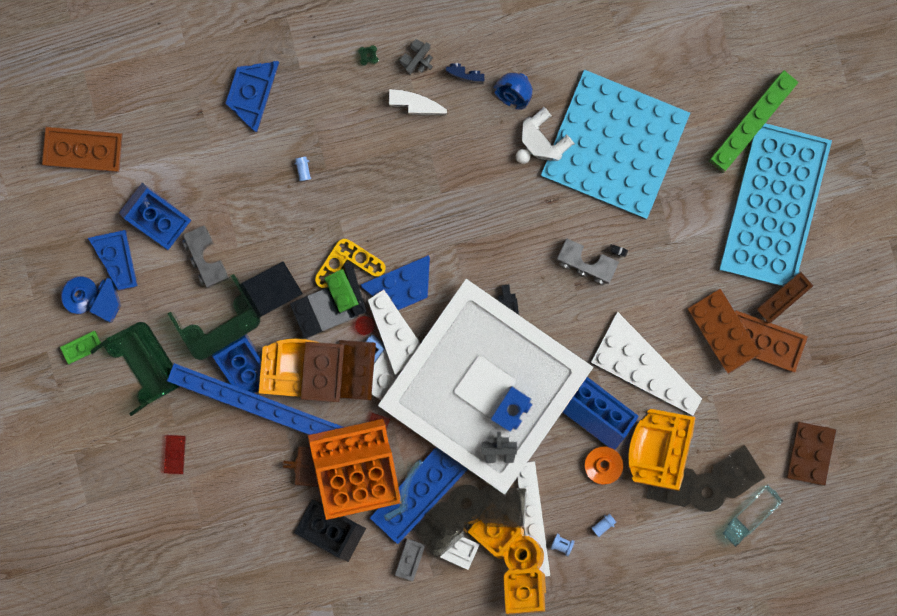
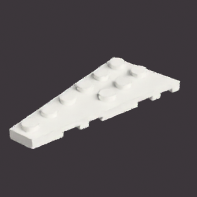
[591,311,702,416]

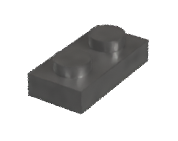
[395,538,426,581]

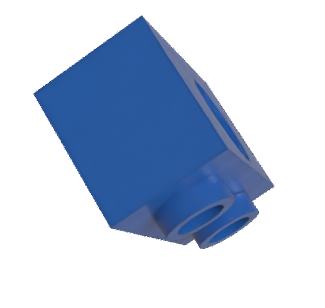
[491,386,533,432]

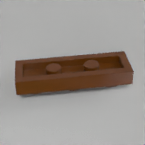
[757,271,813,324]

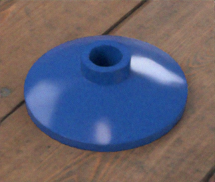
[61,276,98,314]

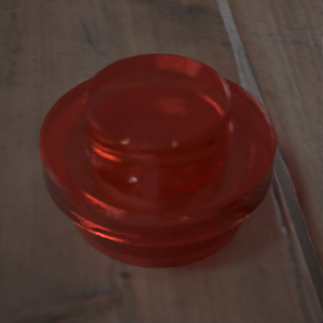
[355,316,374,335]

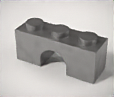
[182,226,229,288]
[557,238,619,285]

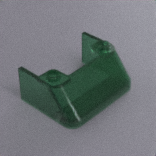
[168,274,261,360]
[90,322,180,416]

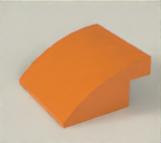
[308,419,401,520]

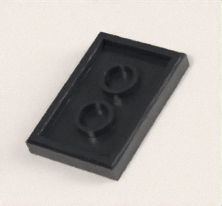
[239,261,303,318]

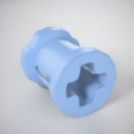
[550,533,575,557]

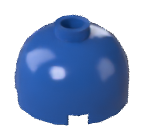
[494,73,533,110]

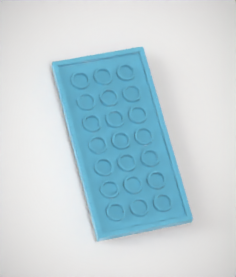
[719,123,832,286]

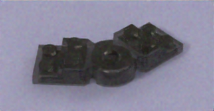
[646,445,766,512]
[412,484,527,559]

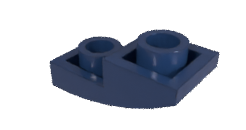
[446,63,485,84]

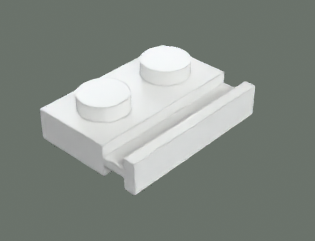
[433,529,480,570]

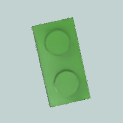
[325,269,359,313]
[60,331,104,365]

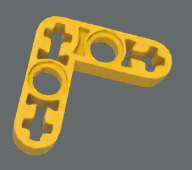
[315,239,386,288]

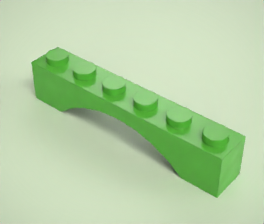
[709,70,799,173]

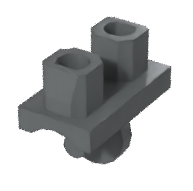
[399,39,433,75]
[482,432,517,463]

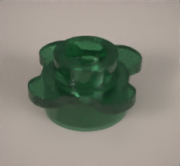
[358,45,379,66]

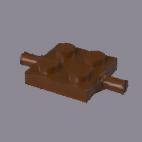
[283,446,319,487]

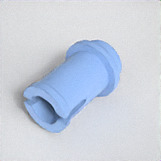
[294,157,311,181]
[591,514,617,537]

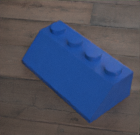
[563,377,639,450]

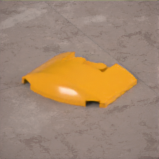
[259,339,319,397]
[629,409,695,491]

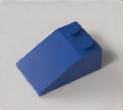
[119,182,191,250]
[210,328,262,393]

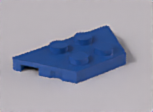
[226,61,280,132]
[361,255,430,310]

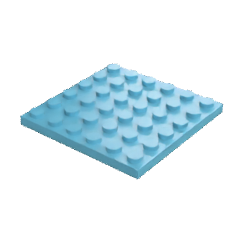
[541,70,690,219]

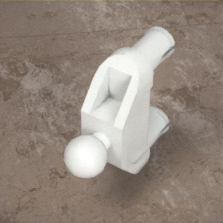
[516,107,575,164]

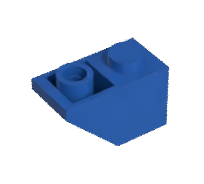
[89,278,121,323]

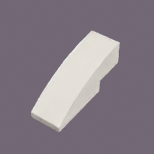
[389,89,447,115]

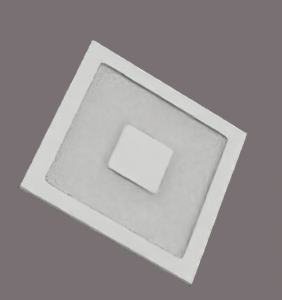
[378,279,593,494]

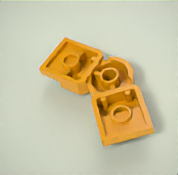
[468,503,546,615]

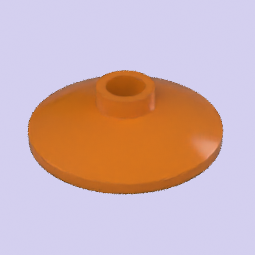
[585,446,623,485]

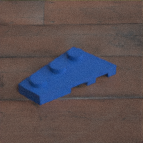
[88,230,138,290]

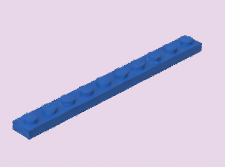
[167,363,344,435]

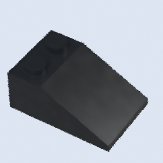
[290,287,359,339]
[294,499,366,562]

